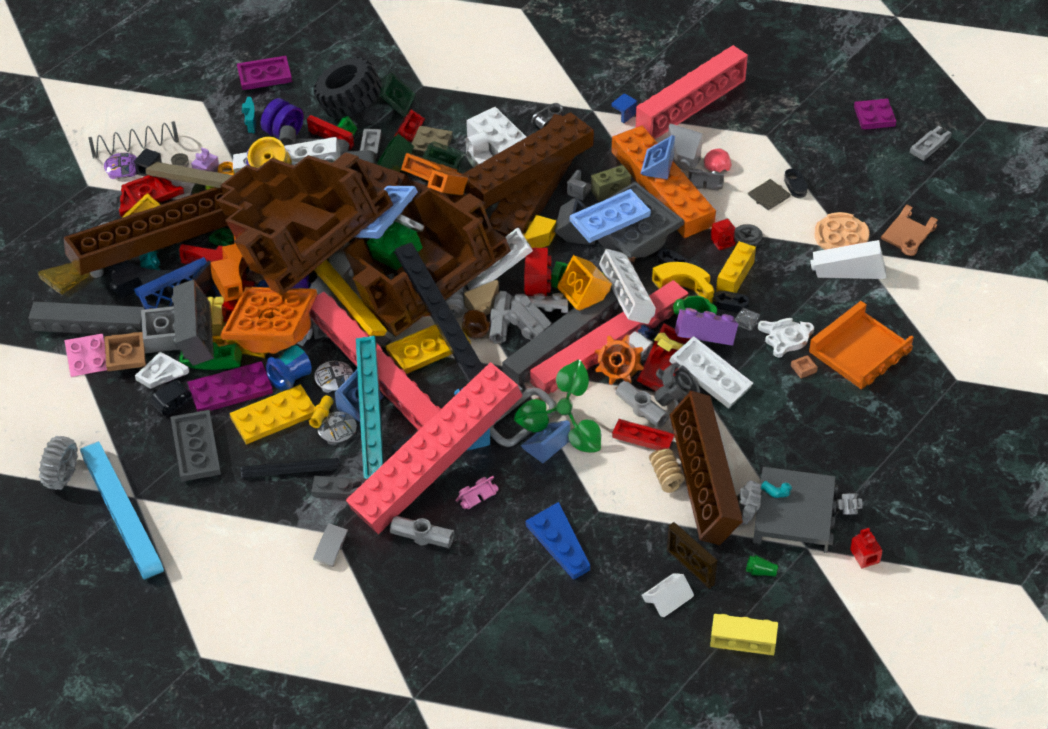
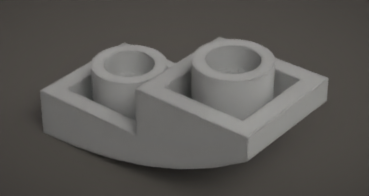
[313,523,348,567]

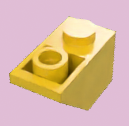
[523,215,556,248]

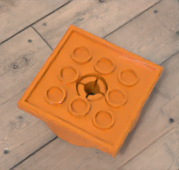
[221,287,318,354]

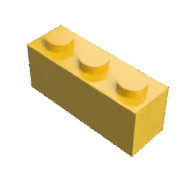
[716,241,756,293]

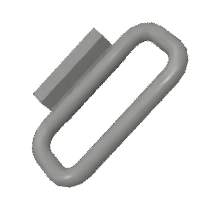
[490,385,556,447]

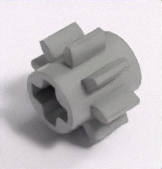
[837,493,863,514]

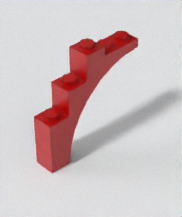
[179,244,256,322]

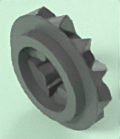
[734,224,763,246]

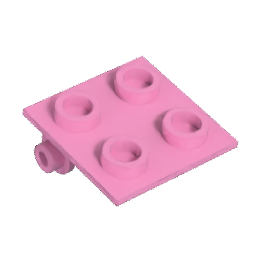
[64,334,107,377]

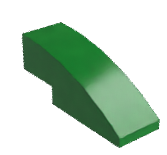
[179,342,242,370]

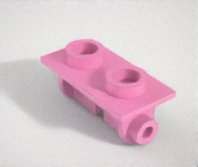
[456,476,498,509]

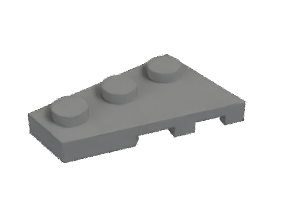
[511,293,568,313]

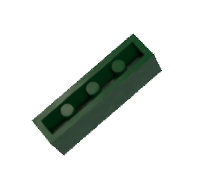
[377,134,414,173]

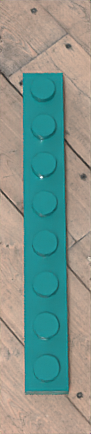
[356,336,384,479]

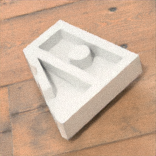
[135,352,189,389]

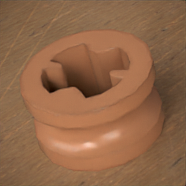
[902,237,919,256]

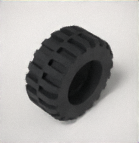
[314,57,382,119]

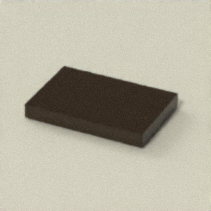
[667,522,717,589]

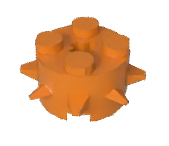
[595,335,644,385]

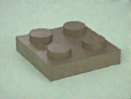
[411,126,453,159]

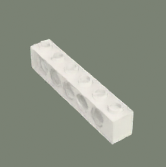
[233,137,340,173]
[599,249,656,324]

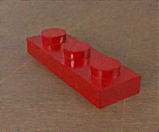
[307,115,354,150]
[612,419,675,450]

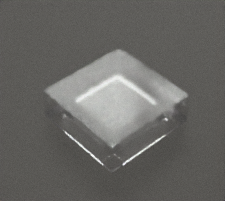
[735,308,760,331]

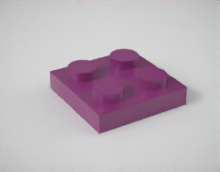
[854,99,896,130]

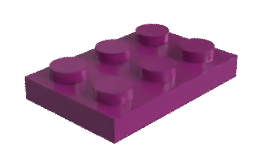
[237,56,292,90]

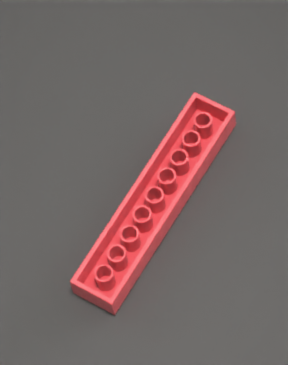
[346,362,523,535]

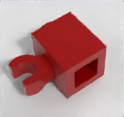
[850,528,883,569]

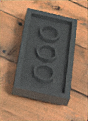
[170,410,221,482]

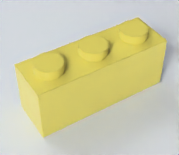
[710,614,778,656]

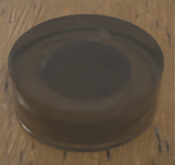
[171,153,189,167]

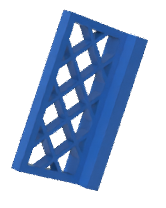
[134,257,221,310]

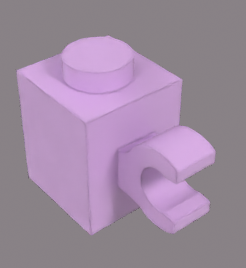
[191,147,219,172]

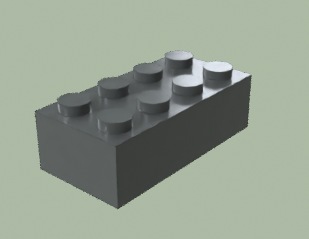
[172,280,214,366]

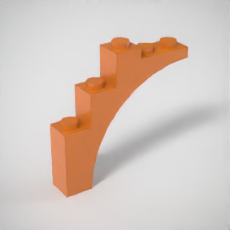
[401,153,468,195]
[211,236,248,302]

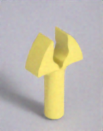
[654,333,684,351]

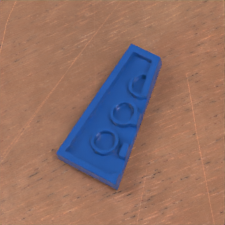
[526,502,590,580]

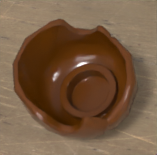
[461,310,490,339]

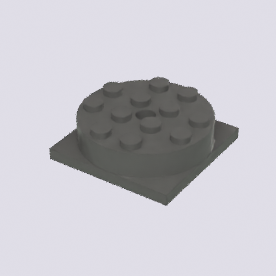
[598,182,684,258]

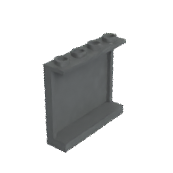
[753,467,838,553]

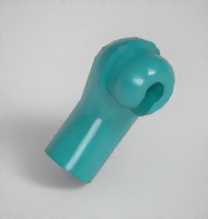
[760,481,792,498]

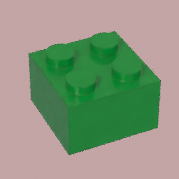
[366,221,423,270]

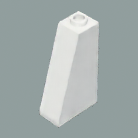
[811,240,887,279]

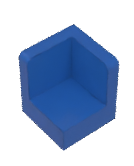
[612,93,637,123]

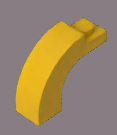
[652,262,714,303]

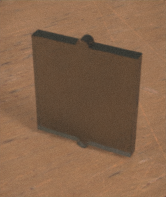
[748,179,791,210]

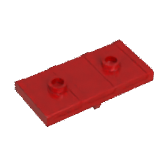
[637,324,690,391]

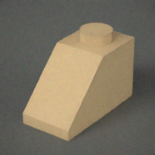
[464,280,499,315]

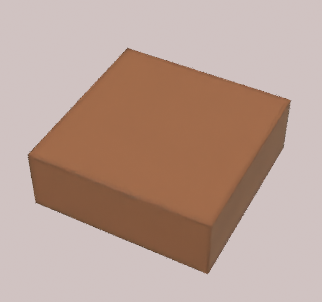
[791,355,818,378]

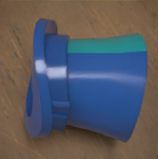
[266,345,312,390]

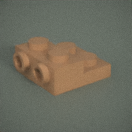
[105,332,146,371]

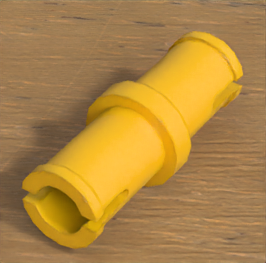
[309,395,334,428]

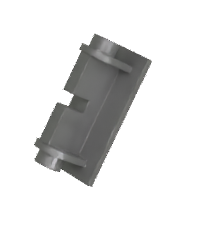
[688,169,724,191]

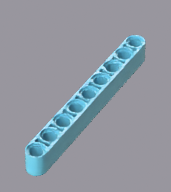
[80,441,164,580]

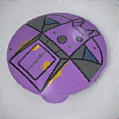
[104,152,137,179]

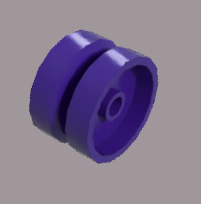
[260,98,304,140]

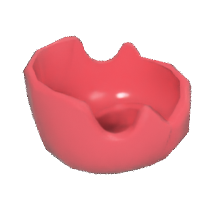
[704,148,732,172]

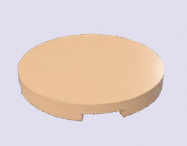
[814,212,870,250]

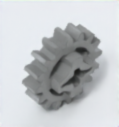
[736,480,762,525]

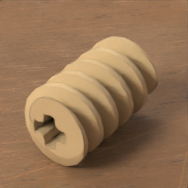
[649,449,685,493]

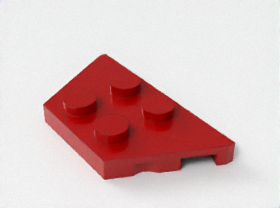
[119,175,184,217]

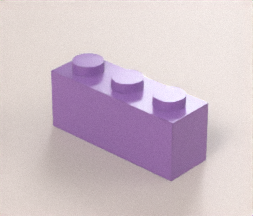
[675,308,738,346]

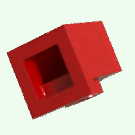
[711,218,735,251]

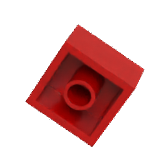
[524,248,551,296]

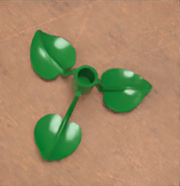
[514,359,602,453]

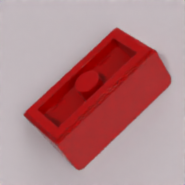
[394,109,425,142]

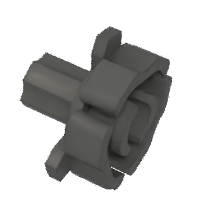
[654,362,700,407]

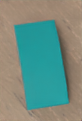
[242,97,256,133]

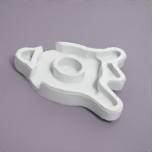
[758,318,814,358]

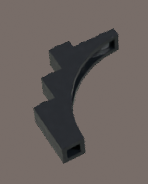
[105,261,198,301]

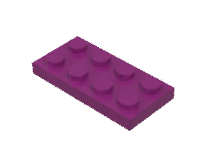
[187,361,273,412]

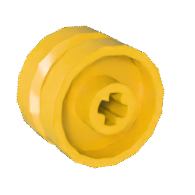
[247,137,292,168]

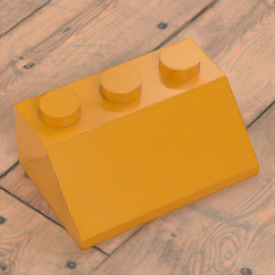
[557,255,612,311]

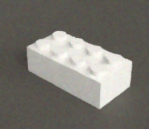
[467,107,526,156]

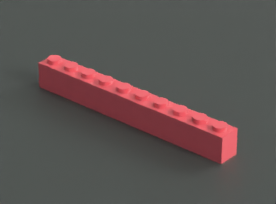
[530,280,689,394]
[309,292,441,431]

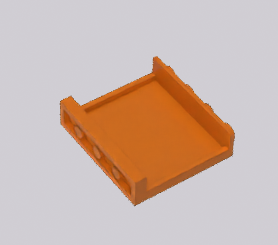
[809,301,913,389]

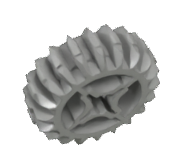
[39,436,78,490]

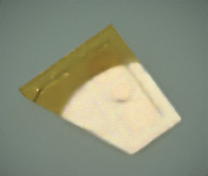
[38,263,90,295]

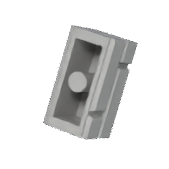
[506,296,551,340]

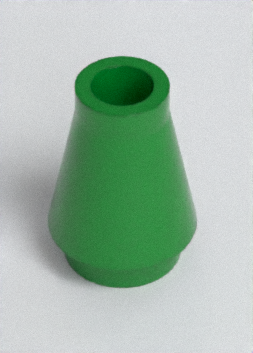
[746,555,778,577]

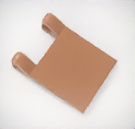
[881,205,938,249]

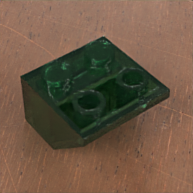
[423,141,466,172]

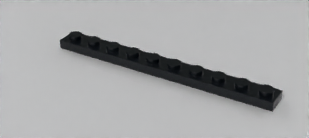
[394,242,484,382]

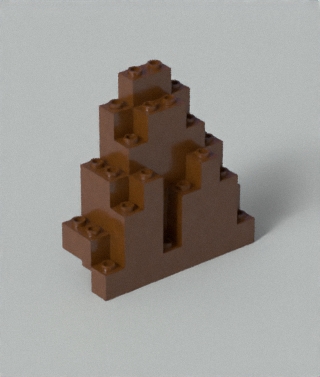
[217,152,393,295]
[343,181,511,337]

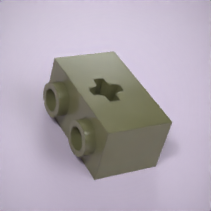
[591,165,631,202]

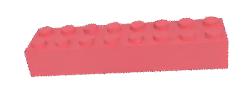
[636,45,748,139]

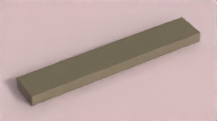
[146,162,233,188]

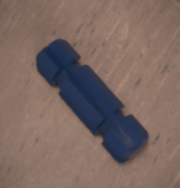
[638,325,658,342]

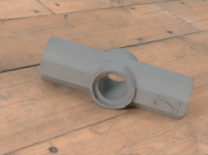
[490,291,512,344]
[616,381,669,427]
[390,516,454,548]

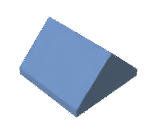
[640,135,675,179]
[335,370,384,422]
[521,420,570,463]

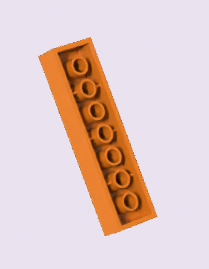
[612,125,716,238]

